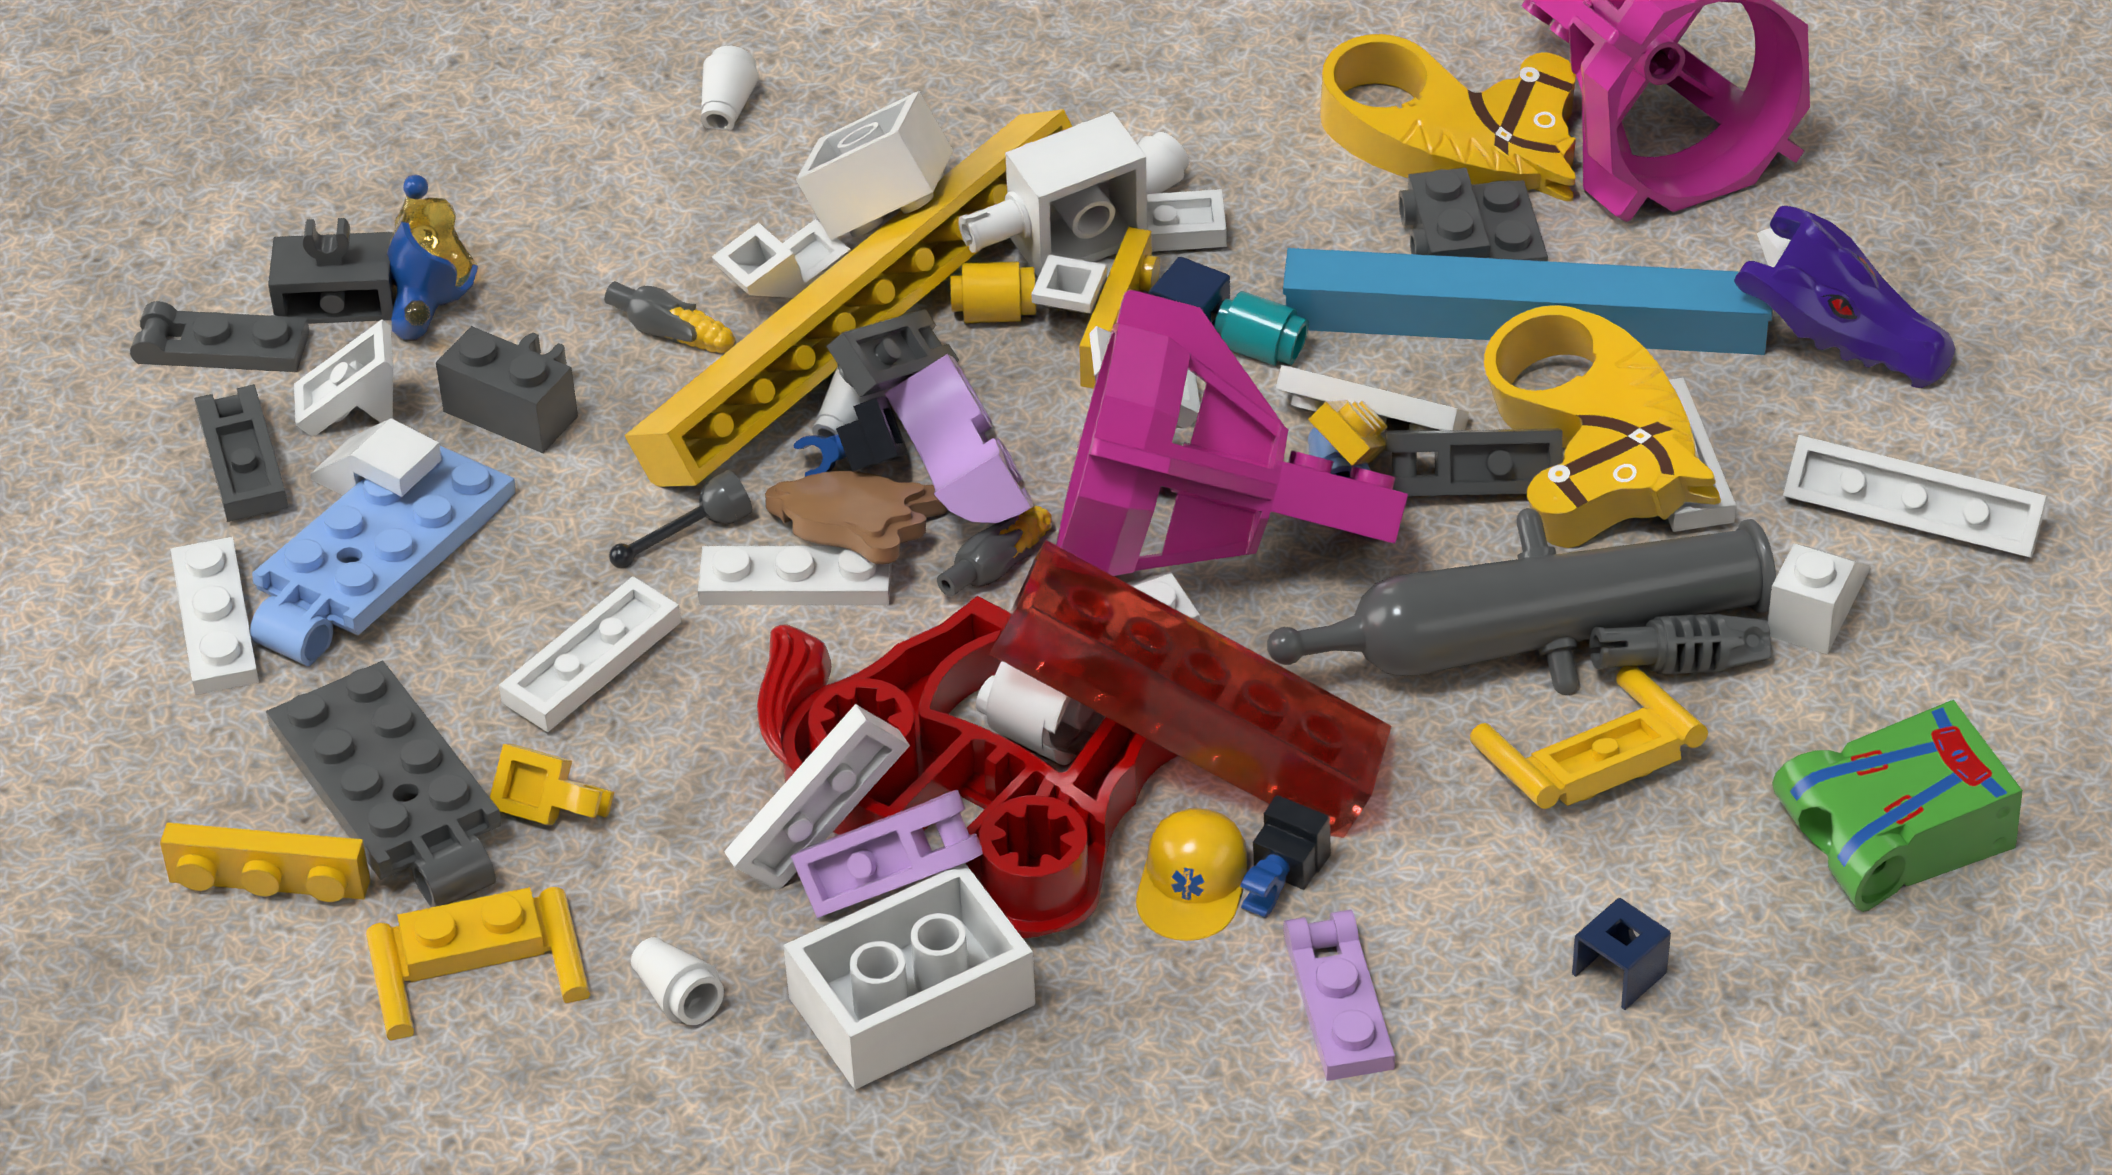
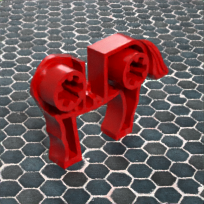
[757,596,1189,938]

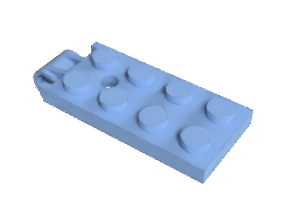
[250,446,515,667]

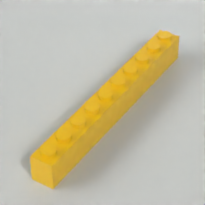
[624,109,1073,487]

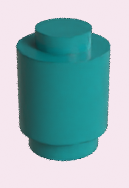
[1214,291,1309,366]

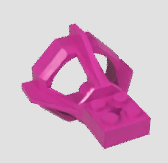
[1521,0,1810,222]
[1053,290,1408,577]

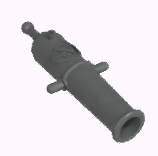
[1267,508,1776,695]

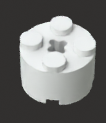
[976,613,1124,765]

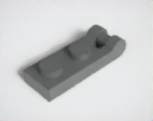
[130,301,310,372]
[826,309,959,397]
[194,384,288,522]
[1385,428,1563,496]

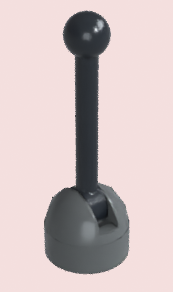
[609,469,753,568]

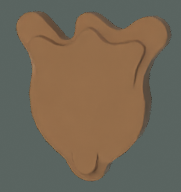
[765,471,948,564]

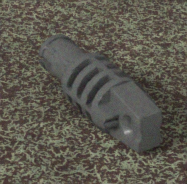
[1590,614,1771,674]

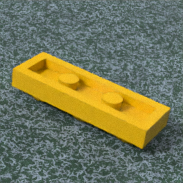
[1079,227,1160,389]
[1308,400,1387,466]
[160,822,371,902]

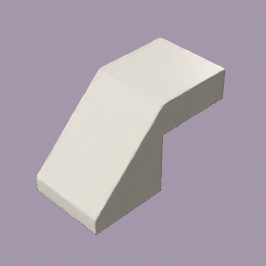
[712,219,851,298]
[1031,254,1114,315]
[310,418,442,497]

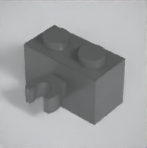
[268,218,397,324]
[436,326,578,453]

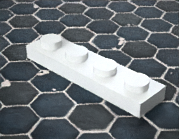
[1783,435,2048,558]

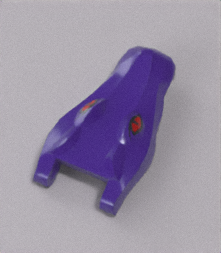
[1734,206,1956,388]

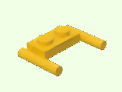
[1470,666,1708,809]
[366,887,590,1041]

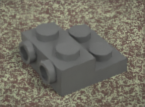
[1398,168,1548,261]

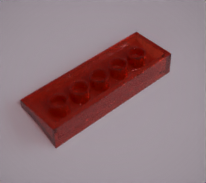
[989,540,1392,838]

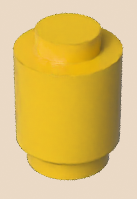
[950,261,1036,323]

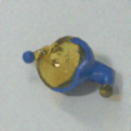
[387,175,478,340]

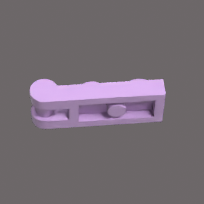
[791,790,983,918]
[1283,909,1395,1081]

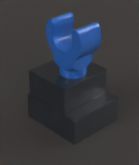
[794,397,909,477]
[1240,795,1331,918]

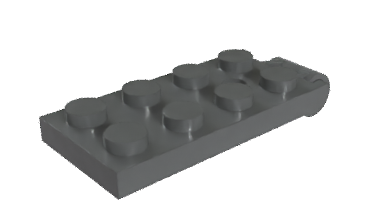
[266,660,501,907]

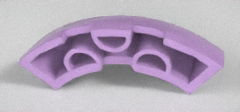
[885,354,1033,523]

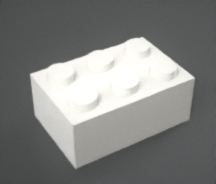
[783,863,1035,1090]

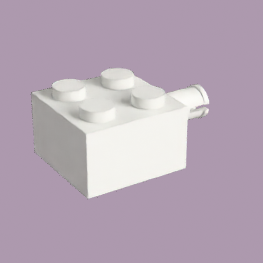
[796,91,953,240]
[958,112,1148,278]

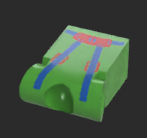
[1772,699,2023,912]

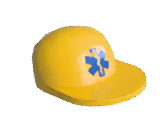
[1136,808,1247,941]

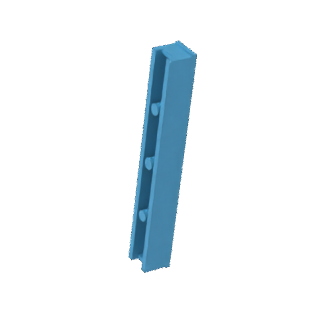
[1283,248,1772,355]

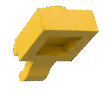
[490,744,615,825]

